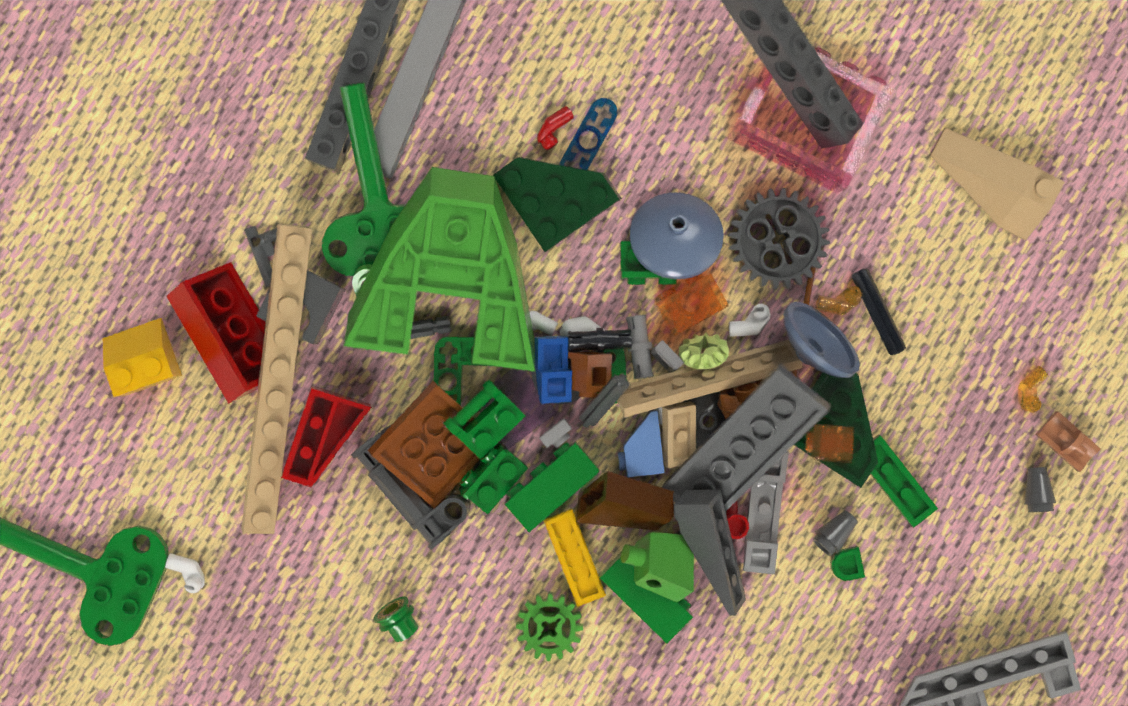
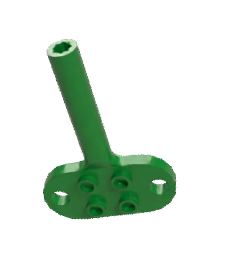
[322,82,407,276]
[0,517,169,646]

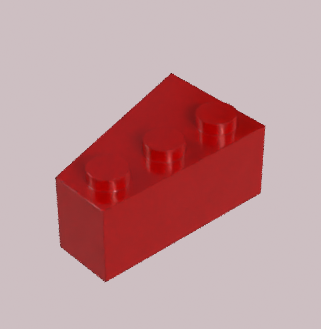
[281,385,372,488]

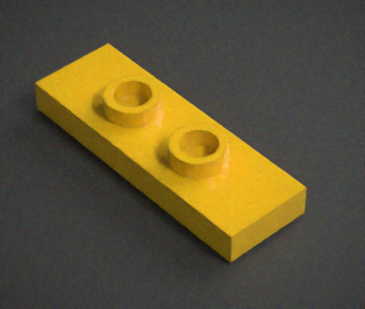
[543,508,606,607]

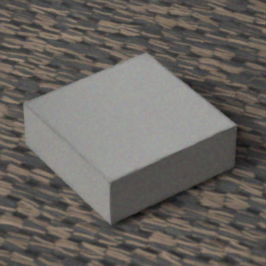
[650,340,684,373]

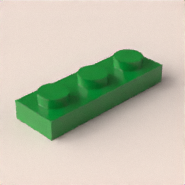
[870,435,938,528]

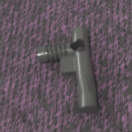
[244,226,277,288]

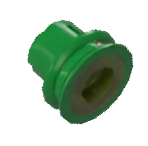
[373,596,419,642]

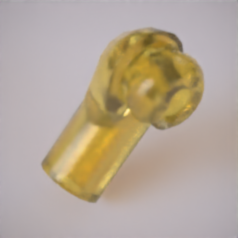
[815,286,862,315]
[1018,365,1049,413]

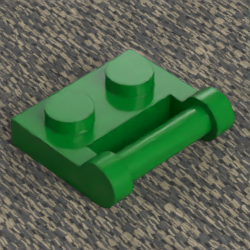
[443,379,525,459]

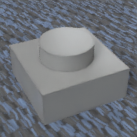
[539,418,572,448]

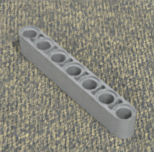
[374,0,466,179]

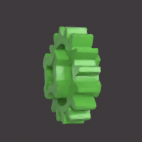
[516,592,583,661]

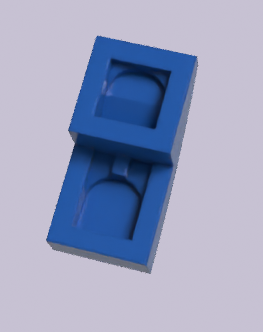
[534,336,572,404]

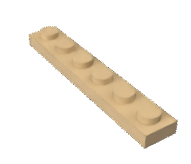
[617,340,802,417]

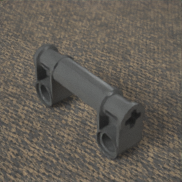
[351,425,470,550]

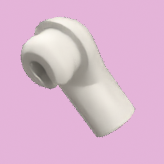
[560,316,604,337]
[165,553,205,593]

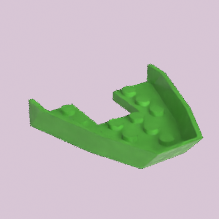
[344,167,535,371]

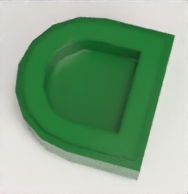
[830,546,865,581]

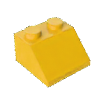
[102,318,182,397]

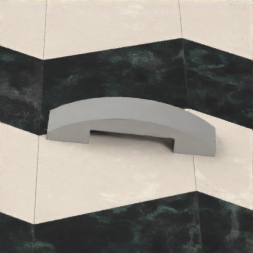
[743,451,789,574]

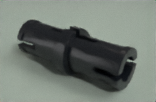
[568,328,632,353]

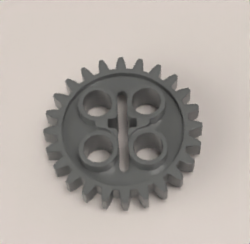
[728,188,830,290]

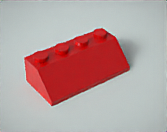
[166,262,266,404]

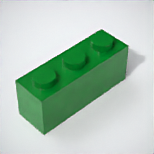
[505,441,600,532]
[599,551,693,644]

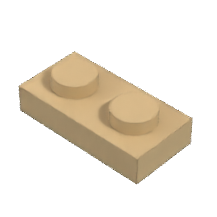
[662,401,696,468]

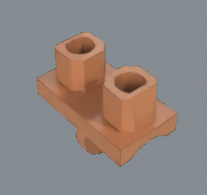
[1035,411,1101,472]

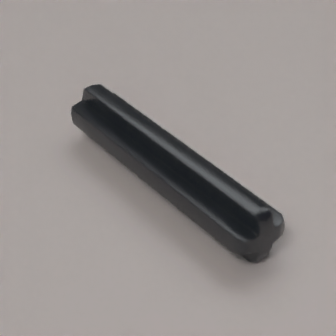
[852,268,906,355]

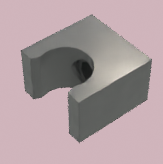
[256,270,346,344]

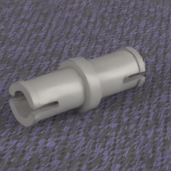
[626,315,654,379]

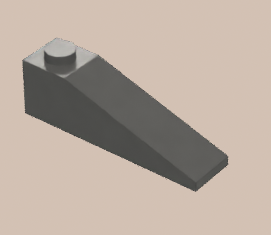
[674,490,746,616]

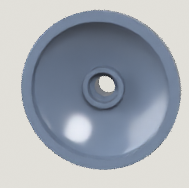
[630,192,724,279]
[784,302,860,378]

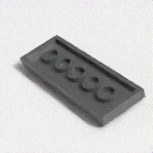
[661,364,830,512]

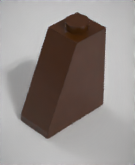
[576,471,674,530]

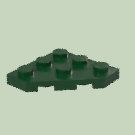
[493,157,622,252]
[794,373,878,488]

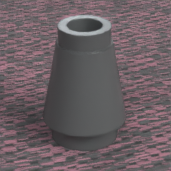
[1024,467,1056,513]
[812,510,858,556]

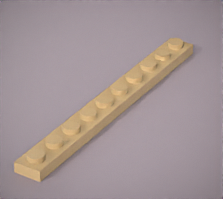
[241,223,312,534]

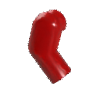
[537,106,574,150]

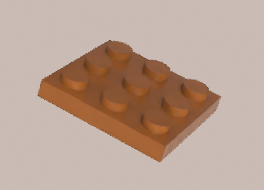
[368,381,480,508]

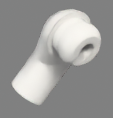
[729,303,771,337]
[530,311,558,336]

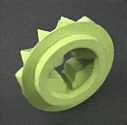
[679,332,729,369]

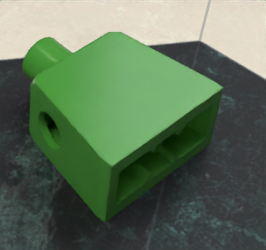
[621,532,694,602]

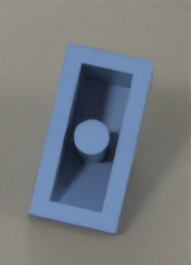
[618,410,665,477]

